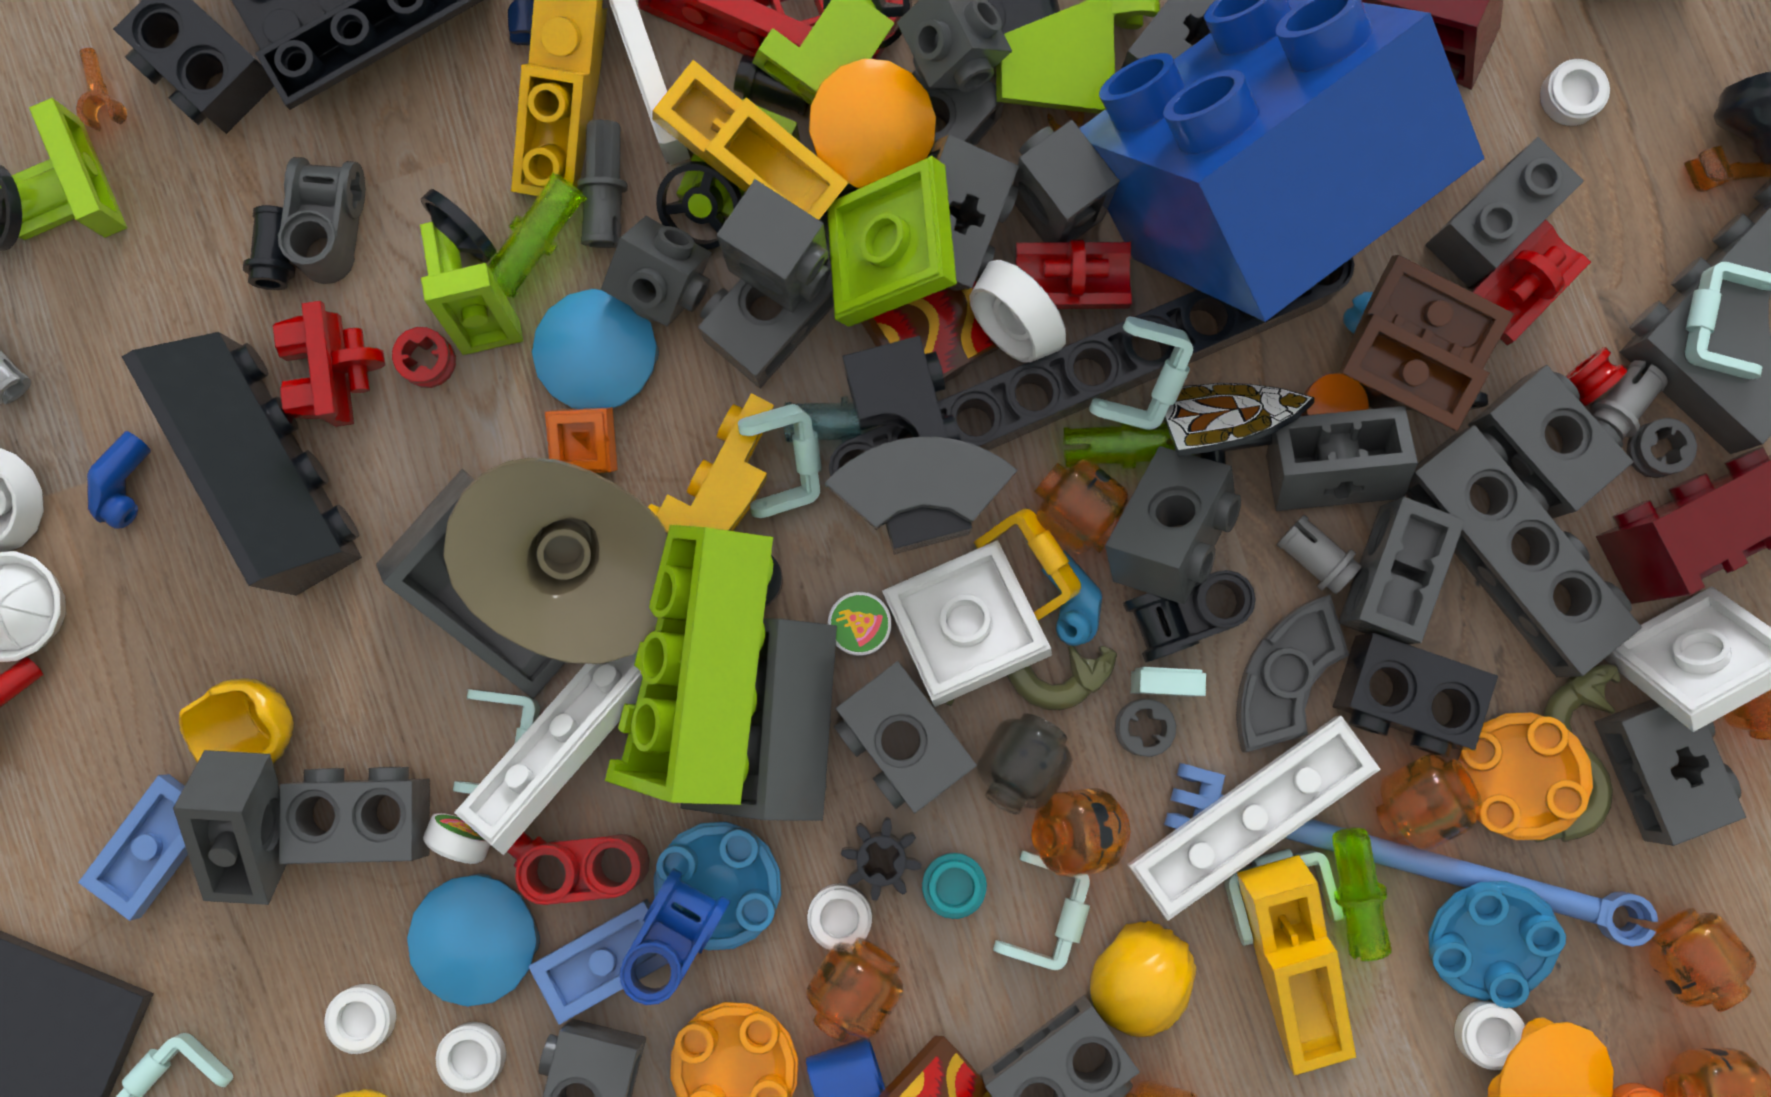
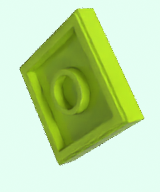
[827,156,957,327]

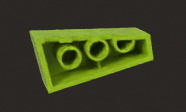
[605,525,773,805]

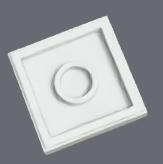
[882,540,1052,708]
[1605,586,1771,732]

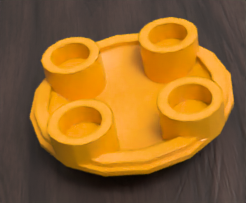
[809,59,936,188]
[1456,712,1593,840]
[670,1002,798,1097]
[1488,1017,1614,1097]

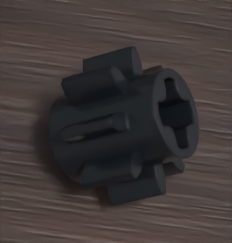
[841,817,922,901]

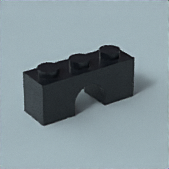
[842,336,980,555]

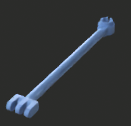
[1164,763,1658,947]

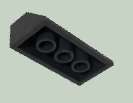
[121,332,362,596]

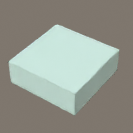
[1130,667,1206,697]

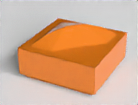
[545,407,618,473]

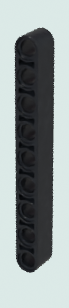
[829,257,1355,477]

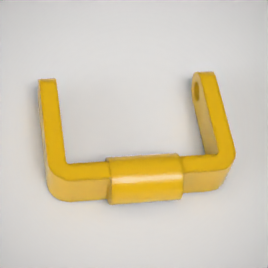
[973,509,1081,620]

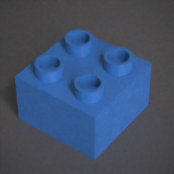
[1079,0,1485,322]

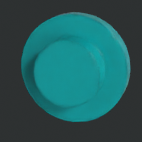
[922,853,987,919]

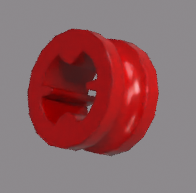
[392,327,456,388]
[1565,347,1627,407]

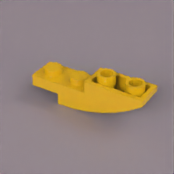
[511,0,608,202]
[648,393,774,532]

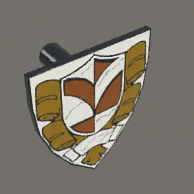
[1164,383,1314,464]

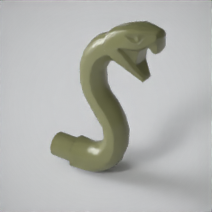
[928,646,1117,710]
[1534,664,1620,843]

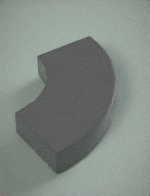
[825,437,1018,530]
[1236,595,1349,753]

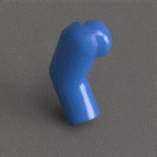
[87,431,151,529]

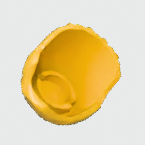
[179,678,294,764]
[1090,921,1196,1038]

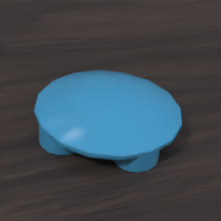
[532,289,659,409]
[653,821,781,951]
[407,873,540,1007]
[1428,881,1566,1008]

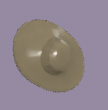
[443,458,668,664]

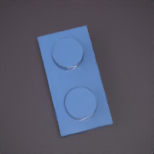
[78,774,188,921]
[528,899,668,1025]

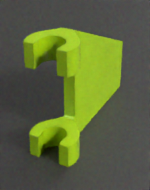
[996,0,1160,114]

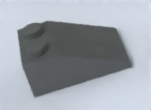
[376,469,566,699]

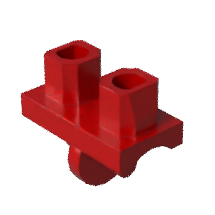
[1471,219,1591,346]
[1015,240,1132,309]
[273,301,386,427]

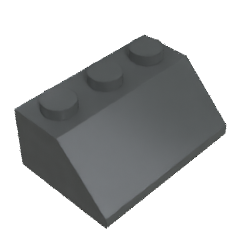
[680,618,837,821]

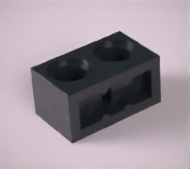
[113,0,274,134]
[1333,633,1498,758]

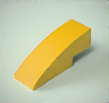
[652,60,848,220]
[1237,855,1356,1076]

